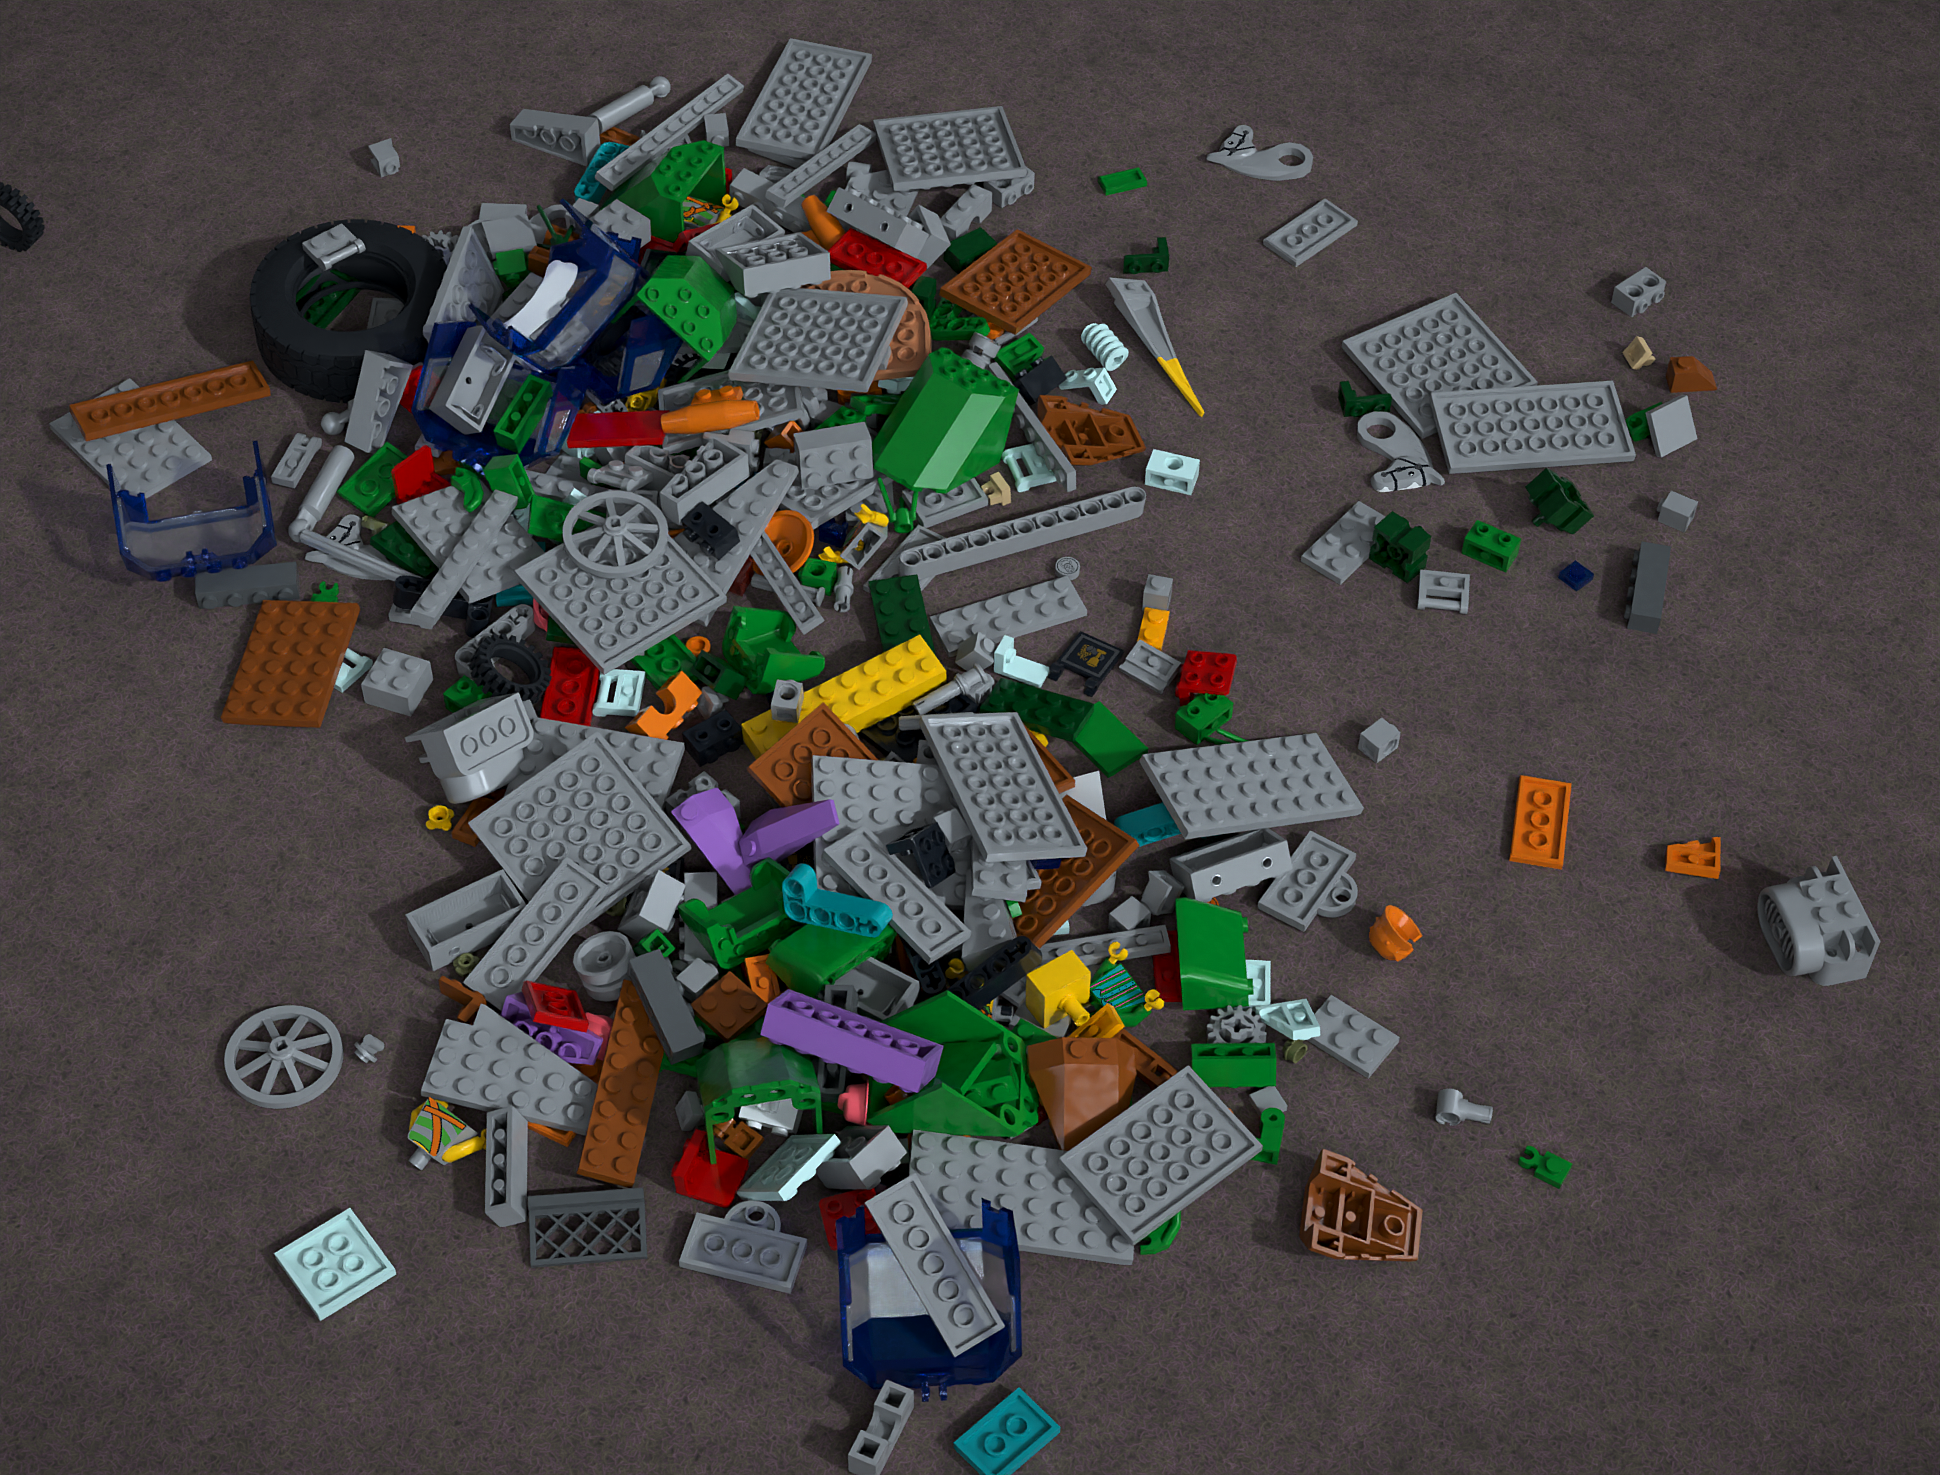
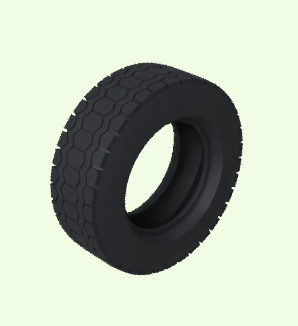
[250,219,447,403]

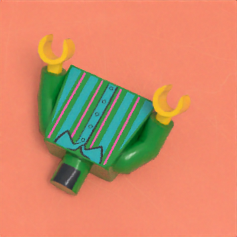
[1083,942,1164,1027]

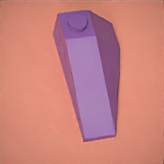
[671,787,753,895]
[739,799,840,867]
[500,992,603,1065]

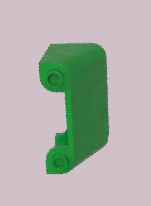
[722,606,825,695]
[677,857,807,969]
[1175,897,1254,1011]
[765,923,897,1000]

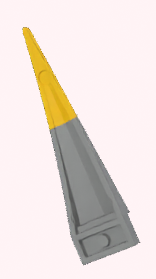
[1105,277,1204,417]

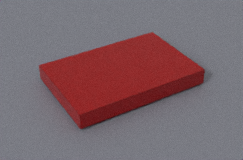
[521,980,589,1032]

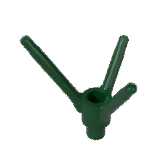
[536,205,574,257]

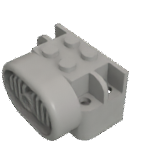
[405,692,534,804]
[1757,856,1880,986]

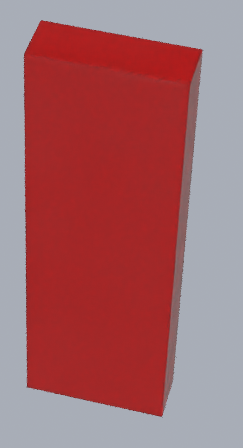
[1152,930,1182,1002]

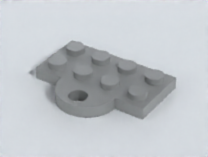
[1257,831,1358,932]
[679,1200,807,1294]

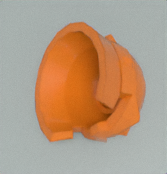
[1369,905,1422,962]

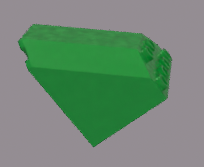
[599,140,727,253]
[610,255,738,384]
[872,347,1019,494]
[866,990,1039,1137]
[695,1035,823,1164]

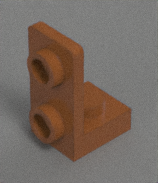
[438,976,487,1025]

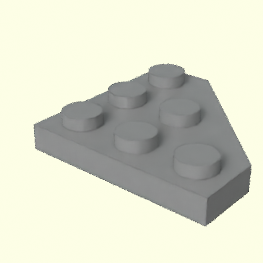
[845,170,920,217]

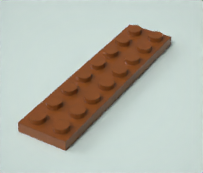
[69,360,271,441]
[576,979,664,1188]

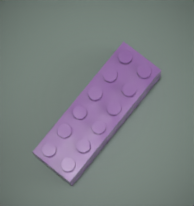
[760,989,944,1093]

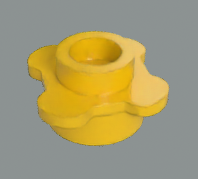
[426,805,454,831]

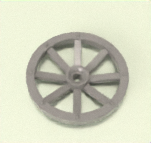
[563,491,668,579]
[224,1005,343,1109]

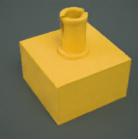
[1025,950,1091,1028]

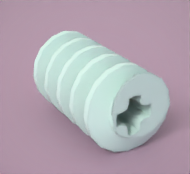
[1081,323,1129,371]

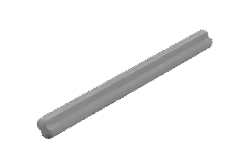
[299,529,422,582]

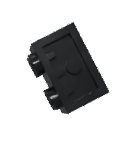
[886,822,956,889]

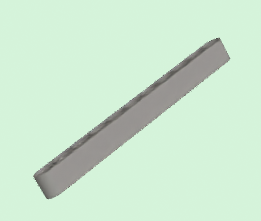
[898,487,1146,580]

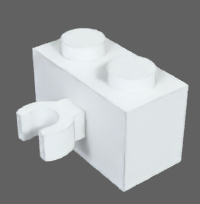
[738,1090,805,1137]

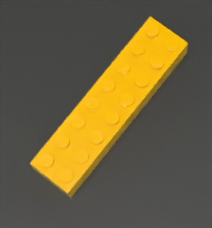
[741,635,947,760]

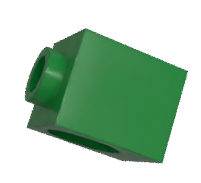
[798,557,837,596]

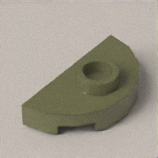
[361,515,392,535]

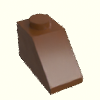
[1666,356,1717,393]

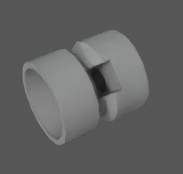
[961,332,1001,370]

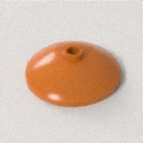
[748,510,814,576]

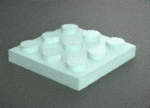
[737,1134,841,1201]
[274,1208,396,1321]

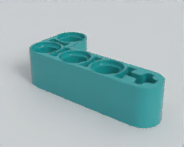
[574,142,630,204]
[1114,802,1222,847]
[782,863,893,938]

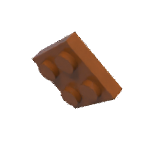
[691,971,768,1043]

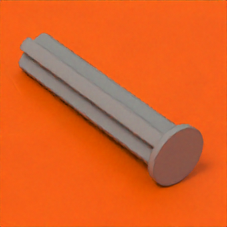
[751,574,825,607]

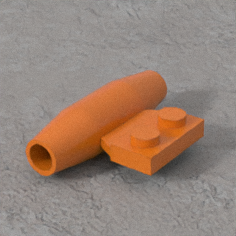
[801,195,846,251]
[661,386,760,434]

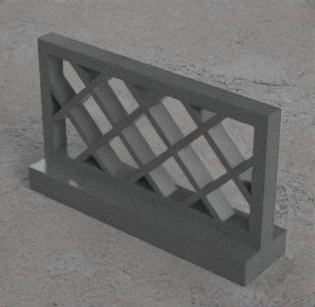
[528,1188,647,1268]

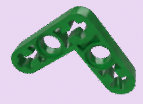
[929,297,990,341]

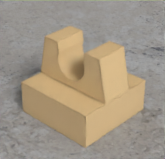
[1622,336,1655,370]
[981,472,1011,506]

